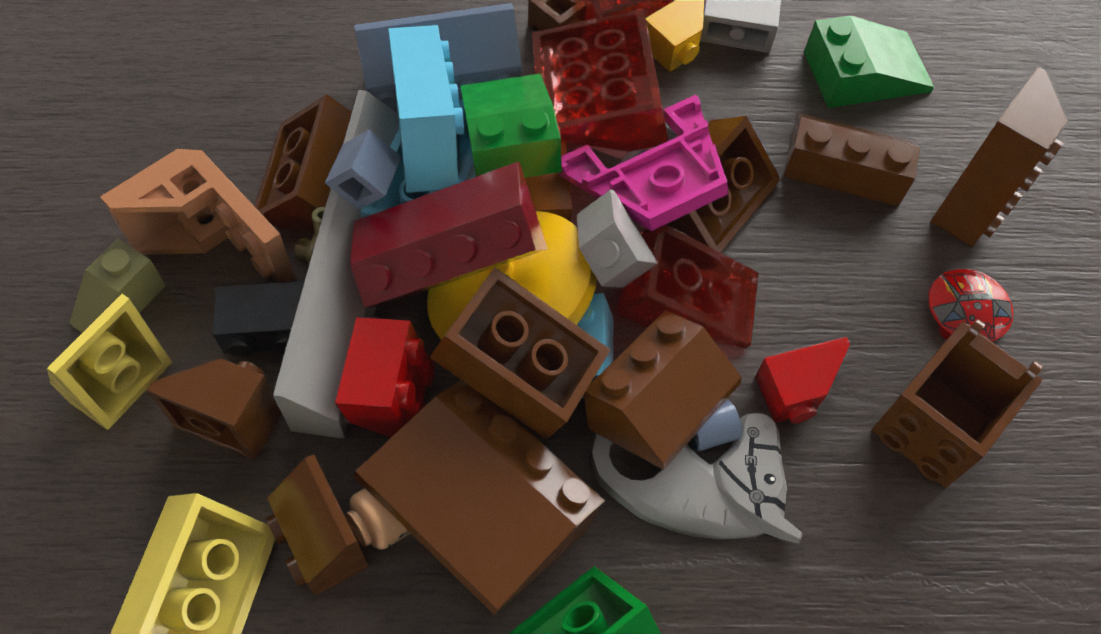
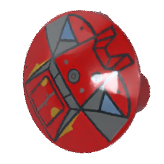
[928,269,1013,342]

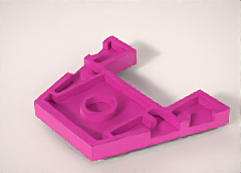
[558,94,728,231]

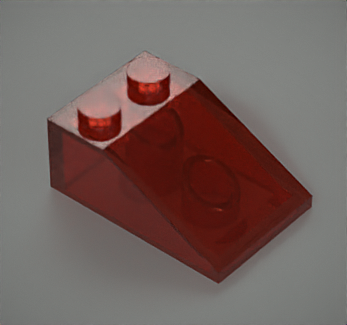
[616,224,759,348]

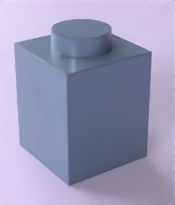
[325,129,402,210]

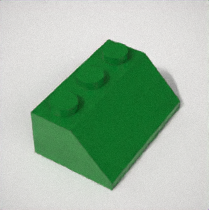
[509,566,661,634]

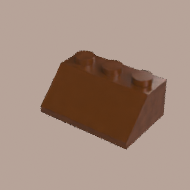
[254,94,352,232]
[783,113,920,206]
[663,116,781,258]
[430,267,611,440]
[584,310,741,470]

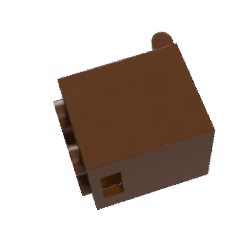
[871,319,1044,488]

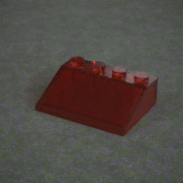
[532,8,668,152]

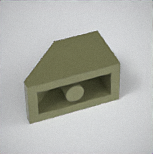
[69,239,166,333]

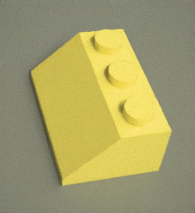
[110,493,275,634]

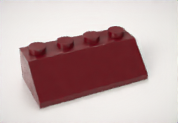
[350,162,548,308]

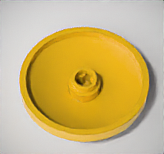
[427,211,597,340]

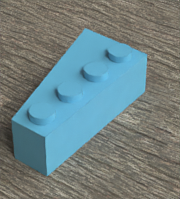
[389,25,464,193]

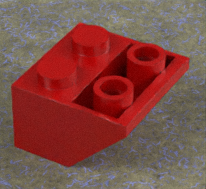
[335,317,435,438]

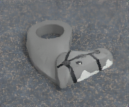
[590,413,803,544]

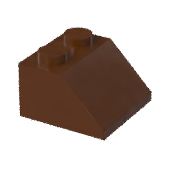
[146,358,282,460]
[266,454,369,596]

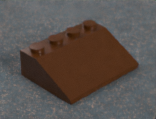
[354,380,605,615]

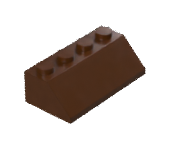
[930,67,1068,247]

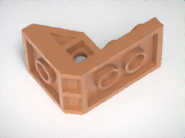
[100,149,296,283]

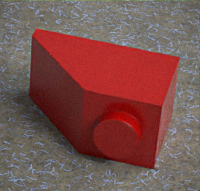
[755,337,850,423]

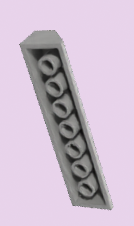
[273,90,399,439]

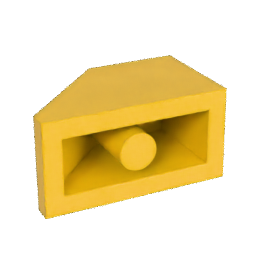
[640,0,704,72]

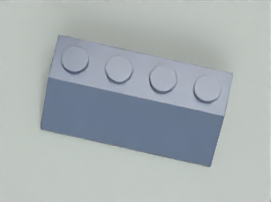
[354,3,521,111]

